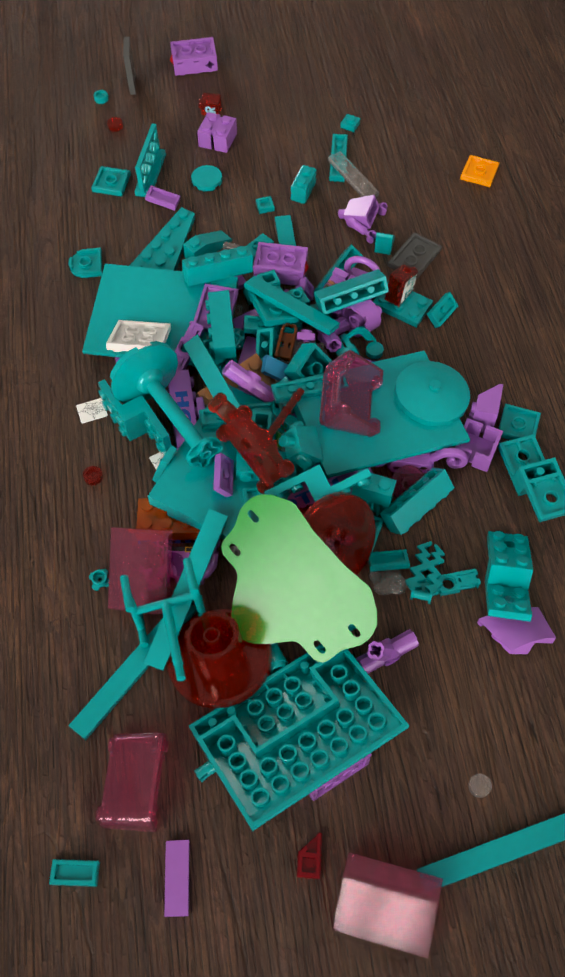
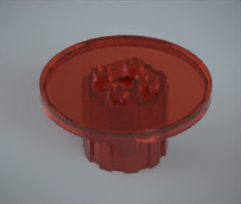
[299,492,376,575]
[167,609,272,708]

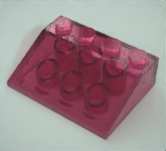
[108,527,172,614]
[333,852,443,959]

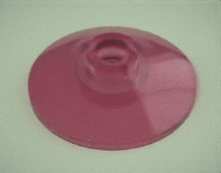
[391,465,424,499]

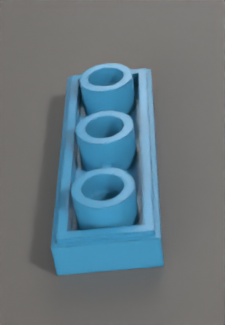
[261,355,292,381]

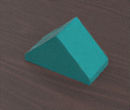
[374,232,395,255]

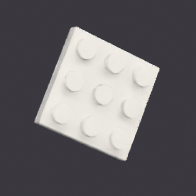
[106,320,171,352]

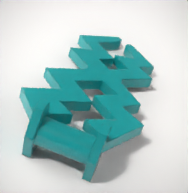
[405,541,445,604]

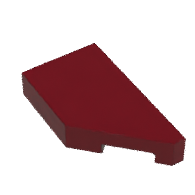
[297,833,322,879]

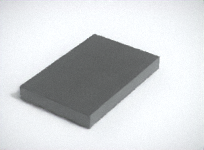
[123,36,136,95]
[388,232,442,280]

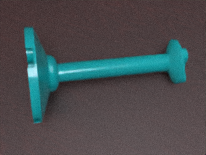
[110,341,223,468]

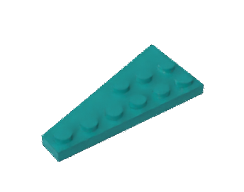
[129,207,195,270]

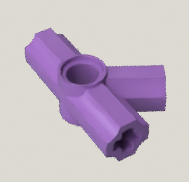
[316,316,350,352]
[222,360,274,402]
[356,629,419,674]

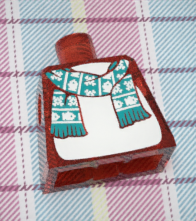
[385,264,418,307]

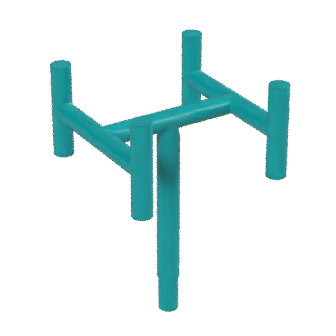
[120,558,210,681]

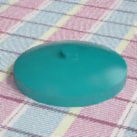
[394,361,470,426]

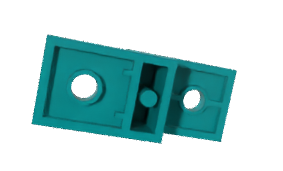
[98,379,171,454]
[497,434,565,522]
[264,464,372,506]
[485,531,533,622]

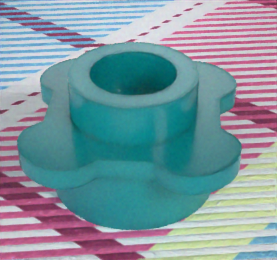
[89,569,112,591]

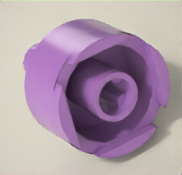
[342,299,382,337]

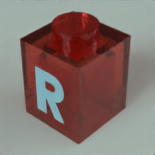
[199,93,222,115]

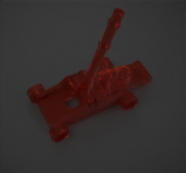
[208,388,304,494]

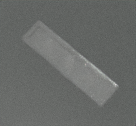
[328,151,379,197]

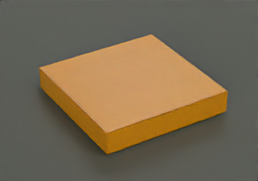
[460,155,499,187]

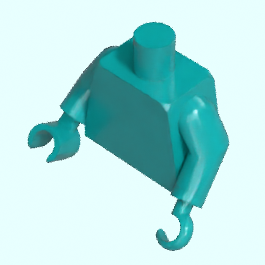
[279,420,324,473]

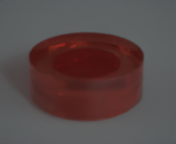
[107,117,123,131]
[83,466,103,486]

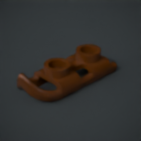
[274,323,298,361]

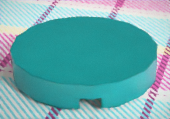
[191,165,223,191]

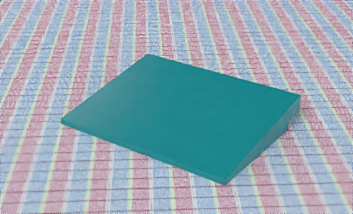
[82,263,239,369]
[292,351,470,478]
[148,384,302,545]
[189,644,409,831]

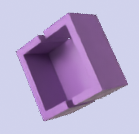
[197,112,237,153]
[455,418,503,472]

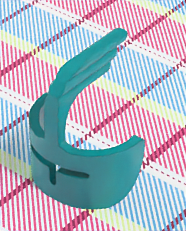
[336,326,377,359]

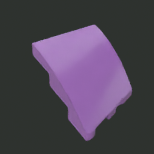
[477,607,556,654]

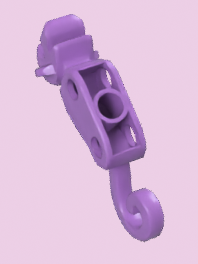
[376,448,468,473]

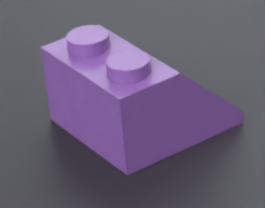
[468,384,503,434]

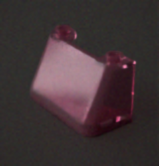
[319,349,383,437]
[96,732,169,832]

